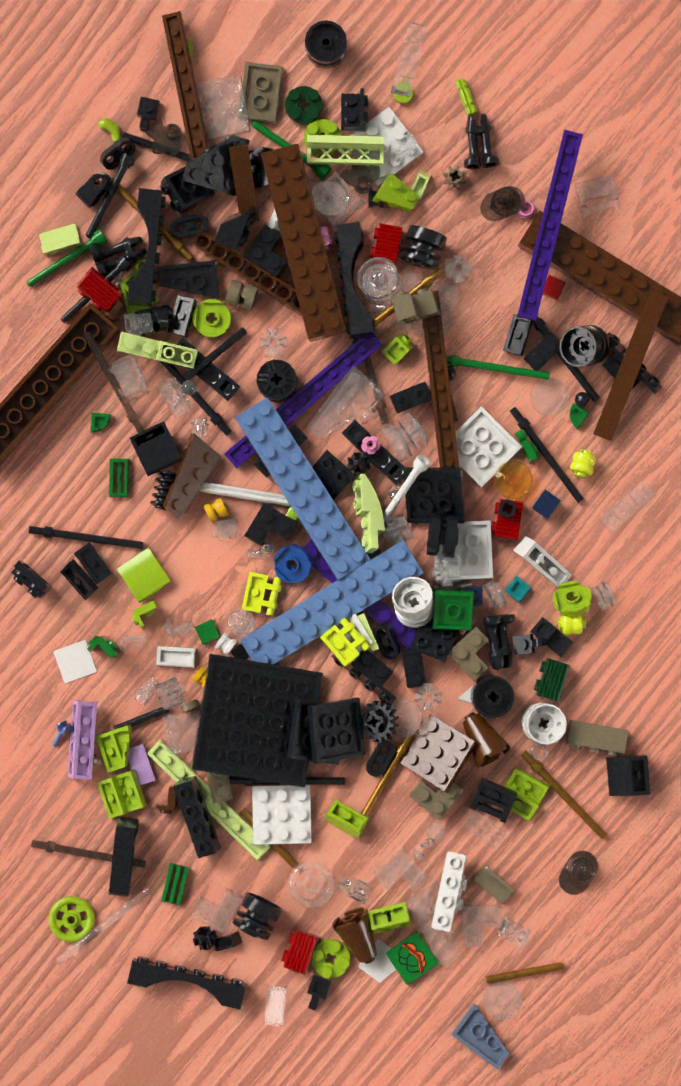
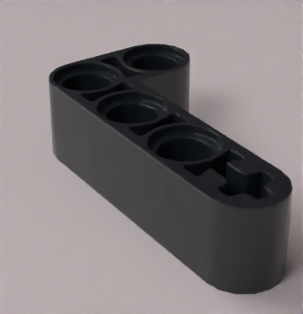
[109,817,139,897]

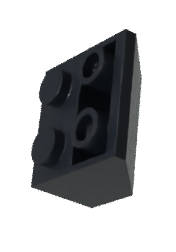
[214,206,257,251]
[130,421,183,476]
[606,754,650,796]

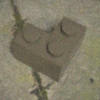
[392,288,440,325]
[449,626,489,681]
[409,780,464,820]

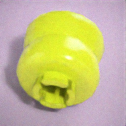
[570,449,596,479]
[558,615,586,636]

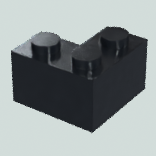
[244,225,287,279]
[244,503,298,546]

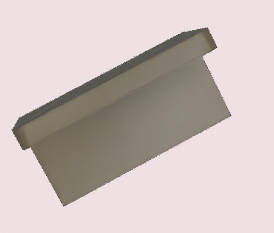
[473,864,516,904]

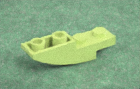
[117,332,198,369]
[353,474,385,554]

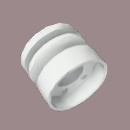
[392,577,434,628]
[521,702,567,745]

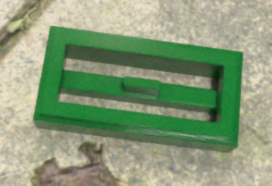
[109,459,129,497]
[161,863,189,906]

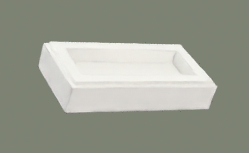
[156,646,196,668]

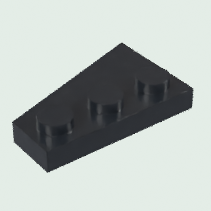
[158,260,219,299]

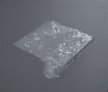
[162,711,200,755]

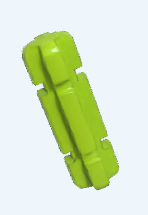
[456,78,477,115]

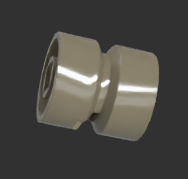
[226,280,258,311]

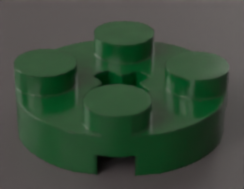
[285,86,323,125]

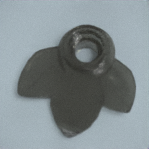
[146,124,182,156]
[342,158,380,194]

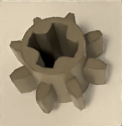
[443,166,466,190]

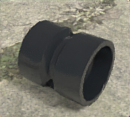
[133,306,168,335]

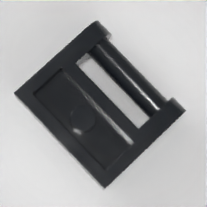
[470,777,518,823]

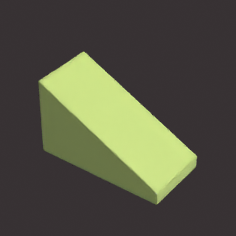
[412,170,431,199]

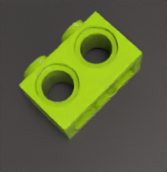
[368,902,412,934]

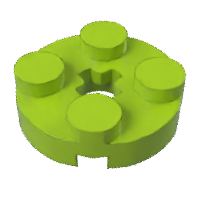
[304,119,342,158]
[193,299,231,338]
[553,581,592,617]
[312,939,350,978]

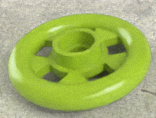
[49,896,95,943]

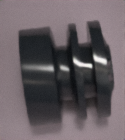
[399,225,447,270]
[560,325,610,367]
[256,359,297,403]
[232,892,283,940]

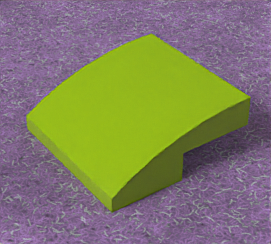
[117,548,171,603]
[504,767,549,821]
[97,769,147,819]

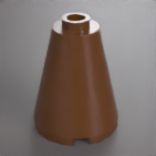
[463,712,511,768]
[332,907,377,964]

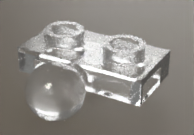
[156,376,197,419]

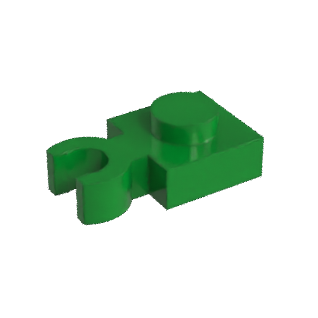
[515,430,538,463]

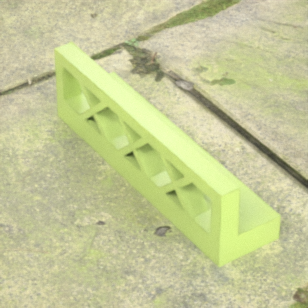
[307,135,384,166]

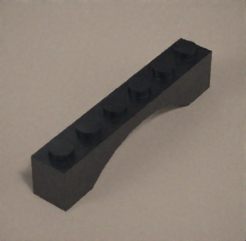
[127,188,166,307]
[334,221,376,340]
[127,956,246,1010]

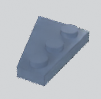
[451,1003,509,1070]

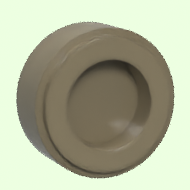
[180,699,200,714]

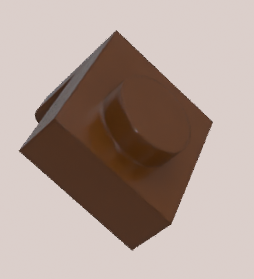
[155,786,178,814]

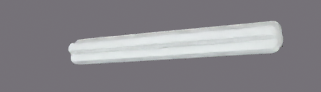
[199,482,290,506]

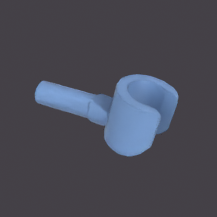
[52,721,72,747]

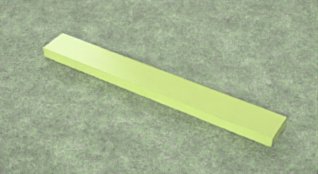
[147,740,271,861]

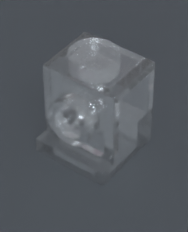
[210,518,240,541]

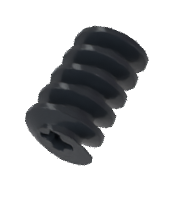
[150,470,177,511]

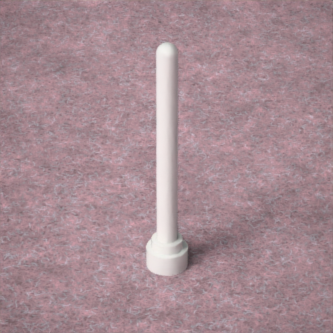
[383,455,431,525]

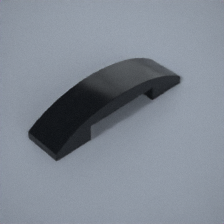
[176,337,240,401]
[342,419,405,486]

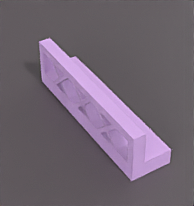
[68,700,97,780]

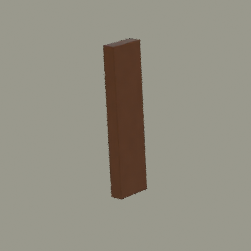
[229,144,259,221]

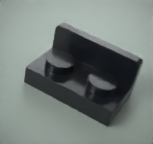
[341,88,368,131]
[388,382,432,413]

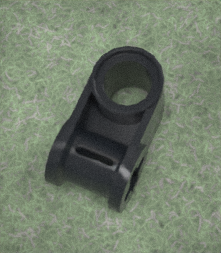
[75,173,112,208]

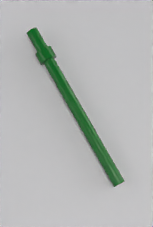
[446,355,550,380]

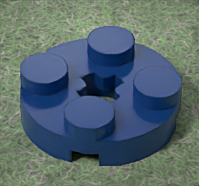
[274,544,313,583]

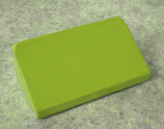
[326,800,369,839]

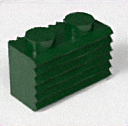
[533,658,570,702]

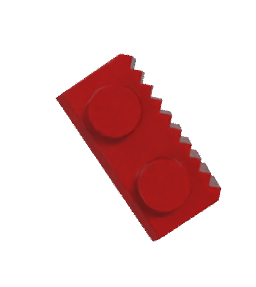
[370,223,403,267]
[77,267,121,312]
[491,499,523,541]
[281,928,318,975]

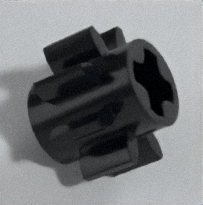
[347,452,371,476]
[193,926,217,950]

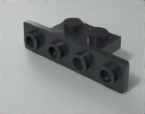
[602,332,662,394]
[332,650,397,704]

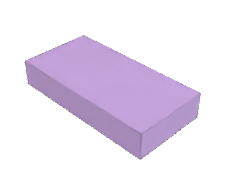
[128,744,156,785]

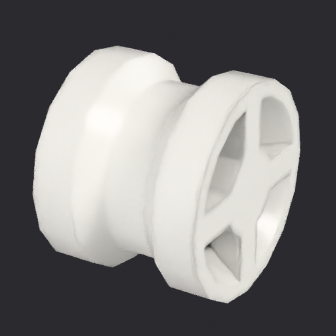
[214,632,237,656]

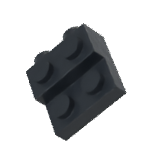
[160,166,215,215]
[11,560,52,598]

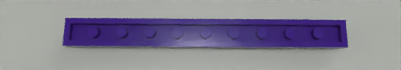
[517,129,583,321]
[224,337,383,469]

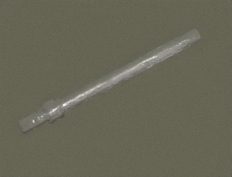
[55,887,151,965]

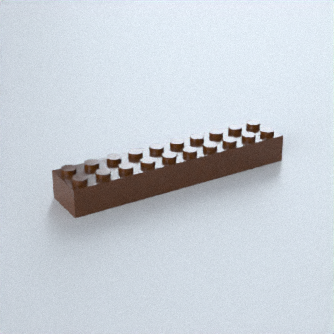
[261,143,347,342]
[518,210,681,346]
[0,303,121,466]

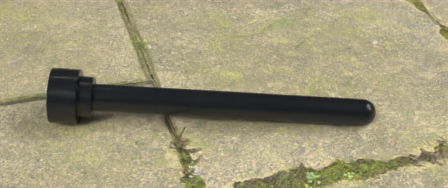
[86,153,136,239]
[61,255,134,323]

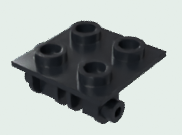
[312,450,355,501]
[410,619,460,662]

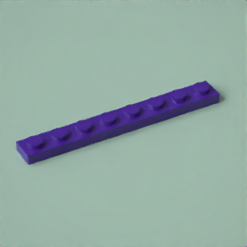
[304,540,417,649]

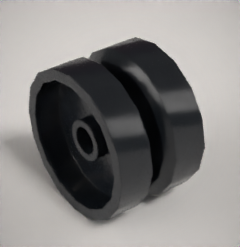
[305,20,347,68]
[426,513,459,558]
[470,675,514,718]

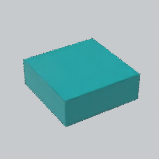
[504,576,531,603]

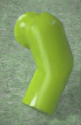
[98,118,121,143]

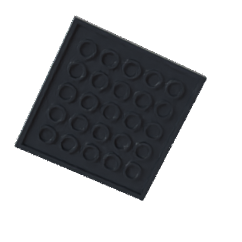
[191,654,323,787]

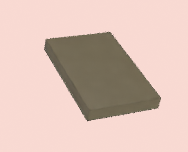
[238,62,283,124]

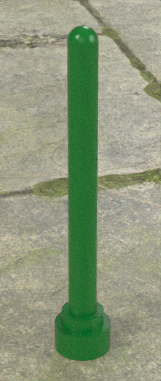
[252,121,331,180]
[27,229,108,287]

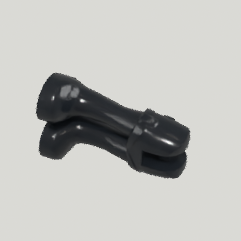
[464,113,500,169]
[89,236,147,277]
[483,614,515,670]

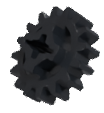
[361,701,399,742]

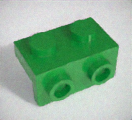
[87,636,120,658]

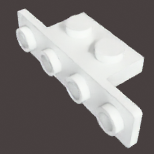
[431,852,467,932]

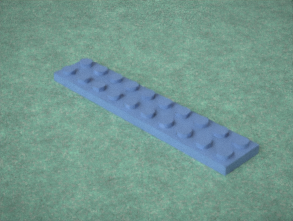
[235,397,370,580]
[240,540,424,664]

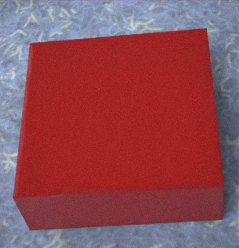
[543,275,566,301]

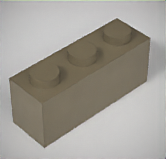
[566,720,628,756]

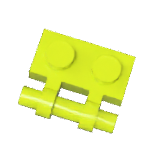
[241,572,282,616]
[320,618,370,667]

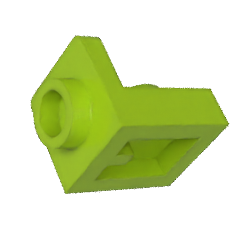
[382,333,415,365]
[132,600,158,628]

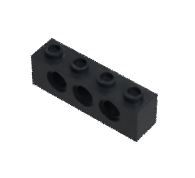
[173,775,221,859]

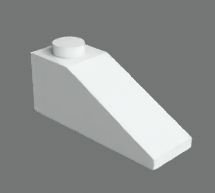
[513,536,572,588]

